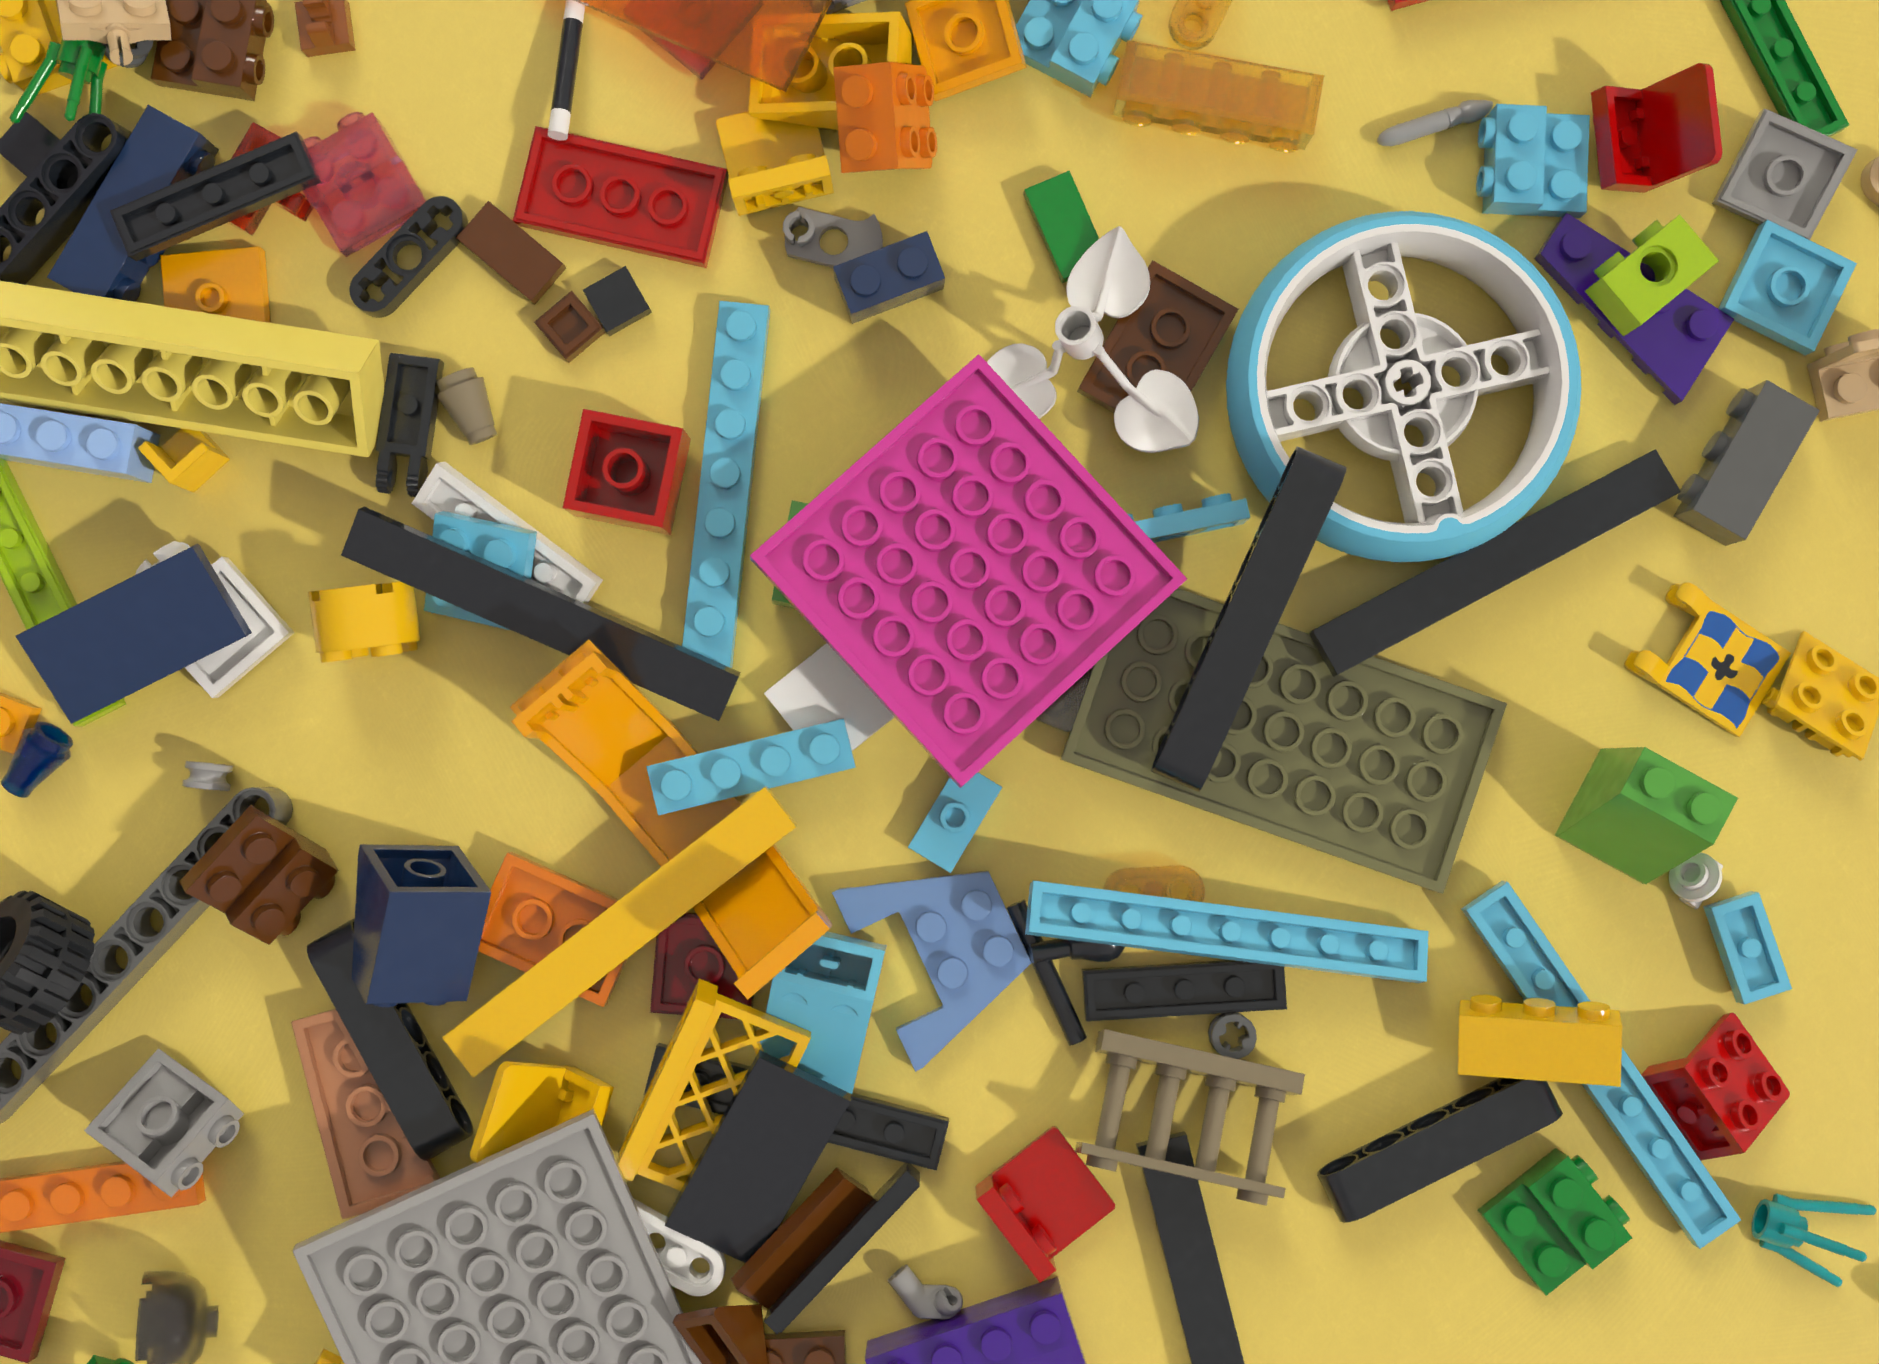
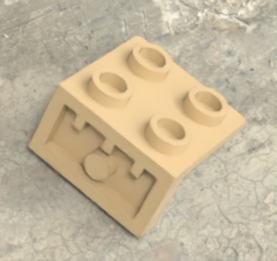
[1807,329,1879,422]

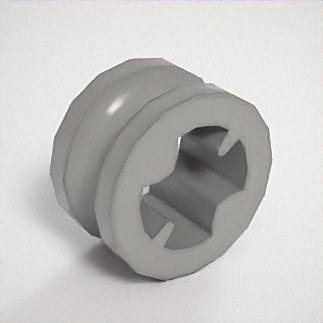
[182,761,233,791]

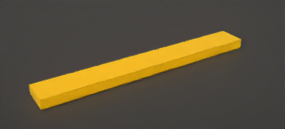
[442,786,797,1078]

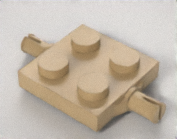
[56,0,171,66]

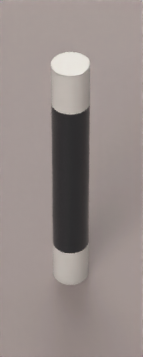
[548,0,586,141]

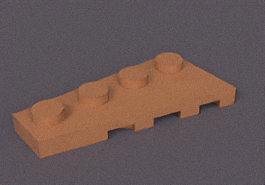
[291,1009,440,1219]

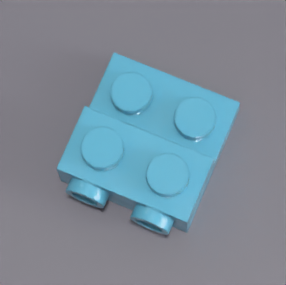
[1016,0,1143,98]
[1476,104,1590,218]

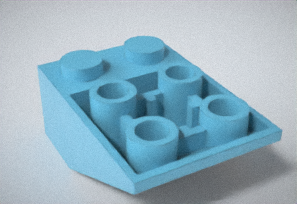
[760,931,887,1094]

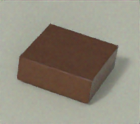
[534,291,606,363]

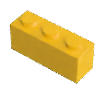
[1458,995,1622,1087]

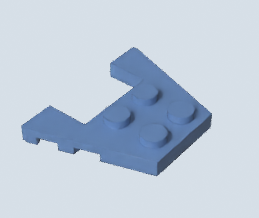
[832,871,1031,1071]

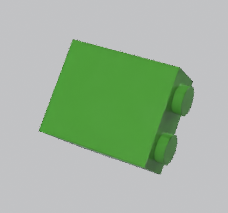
[1555,747,1738,884]

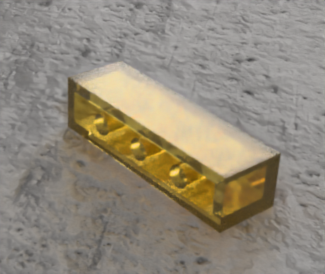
[1113,40,1324,153]

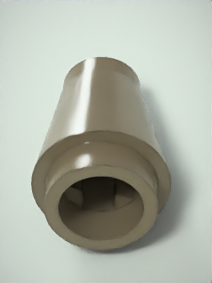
[436,367,497,445]

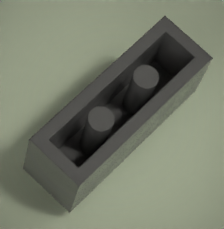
[1674,380,1820,546]

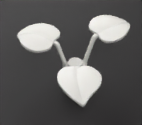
[987,226,1199,453]

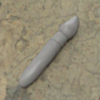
[1377,100,1493,146]

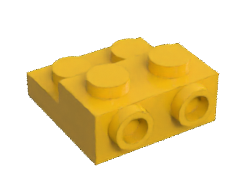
[0,0,118,96]

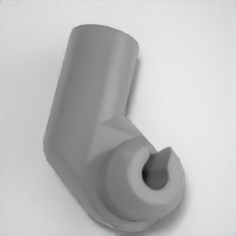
[888,1265,963,1320]

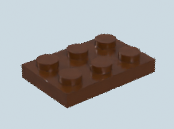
[1077,260,1239,413]

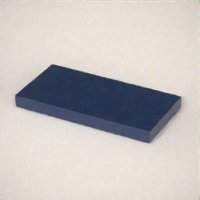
[16,544,252,724]

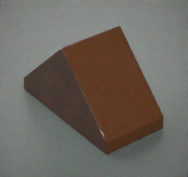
[672,1304,768,1364]

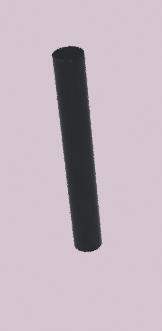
[1007,899,1087,1046]

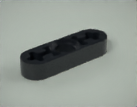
[349,196,468,318]

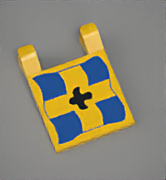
[1624,582,1791,737]

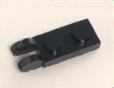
[375,353,444,497]

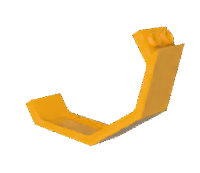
[510,639,833,1000]

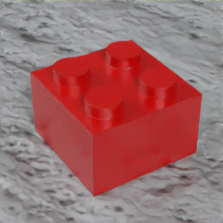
[562,409,691,535]

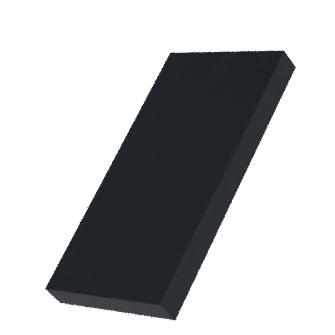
[664,1050,851,1263]

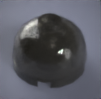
[135,1271,219,1364]

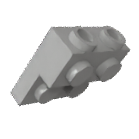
[84,1048,244,1198]

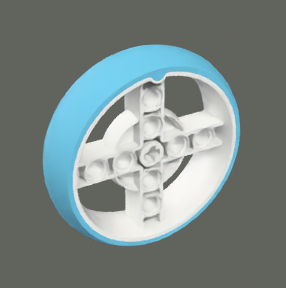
[1226,211,1581,562]

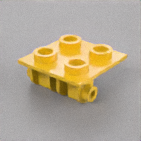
[1761,631,1879,761]

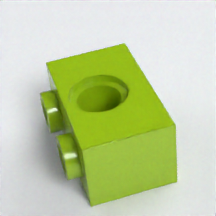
[1585,214,1719,336]

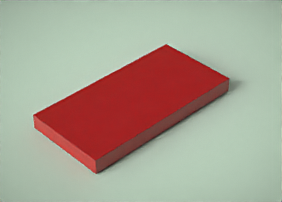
[513,126,729,268]

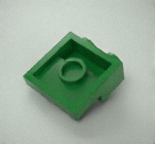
[1477,1148,1632,1296]

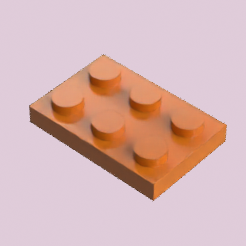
[478,852,628,1007]

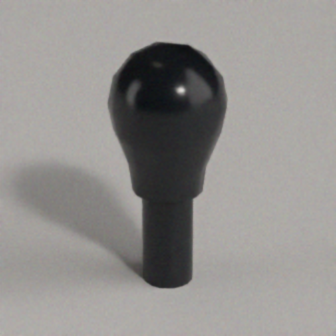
[1029,938,1125,964]

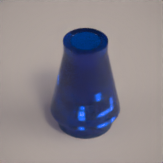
[1,722,73,798]

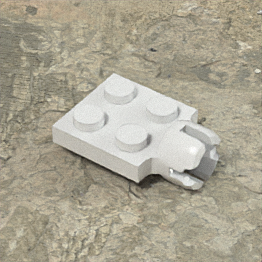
[135,541,294,698]

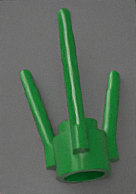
[9,39,108,124]

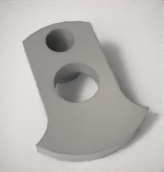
[783,207,883,268]

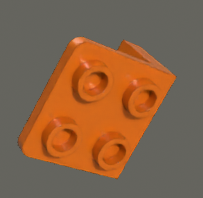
[833,62,937,173]

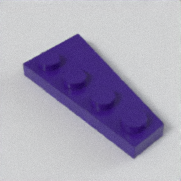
[1534,213,1734,405]

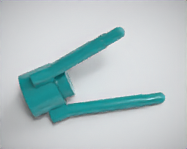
[1752,1193,1877,1287]

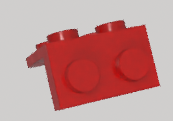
[1591,63,1723,193]

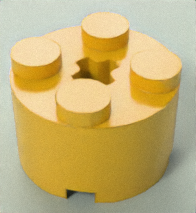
[308,581,421,663]

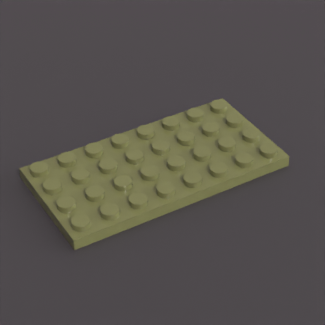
[1060,588,1507,894]

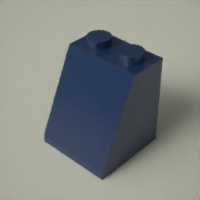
[352,844,491,1007]

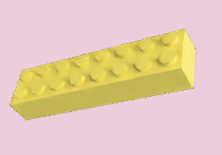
[0,281,384,457]

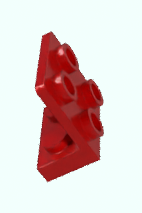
[1641,1012,1790,1161]
[975,1126,1115,1283]

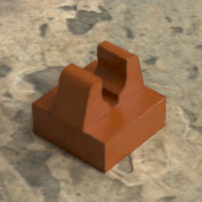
[295,0,356,57]

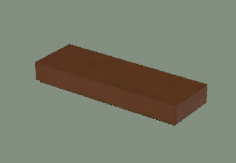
[731,1167,873,1309]

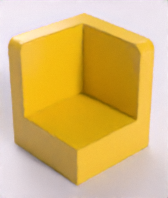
[138,428,230,493]

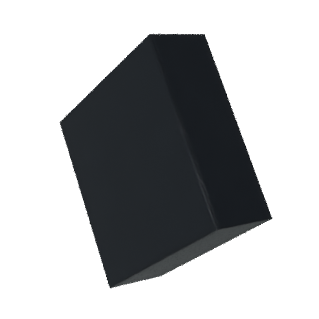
[583,266,652,336]

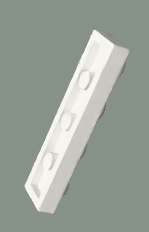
[411,462,603,604]

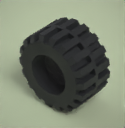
[0,890,95,1035]

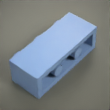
[0,403,160,483]

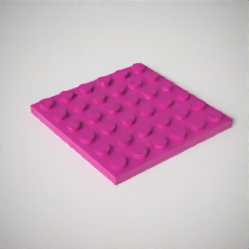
[750,354,1187,788]

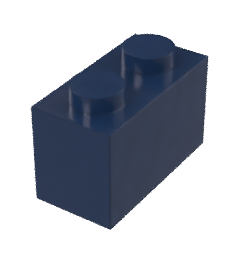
[833,231,945,324]

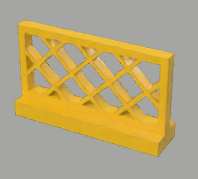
[617,978,811,1191]

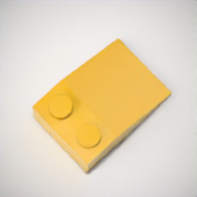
[748,11,913,130]

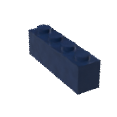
[47,105,219,302]

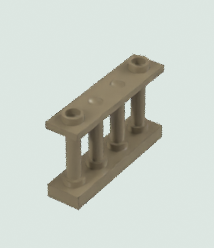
[1075,1029,1305,1206]

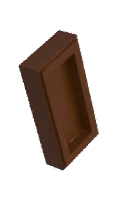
[456,201,566,305]

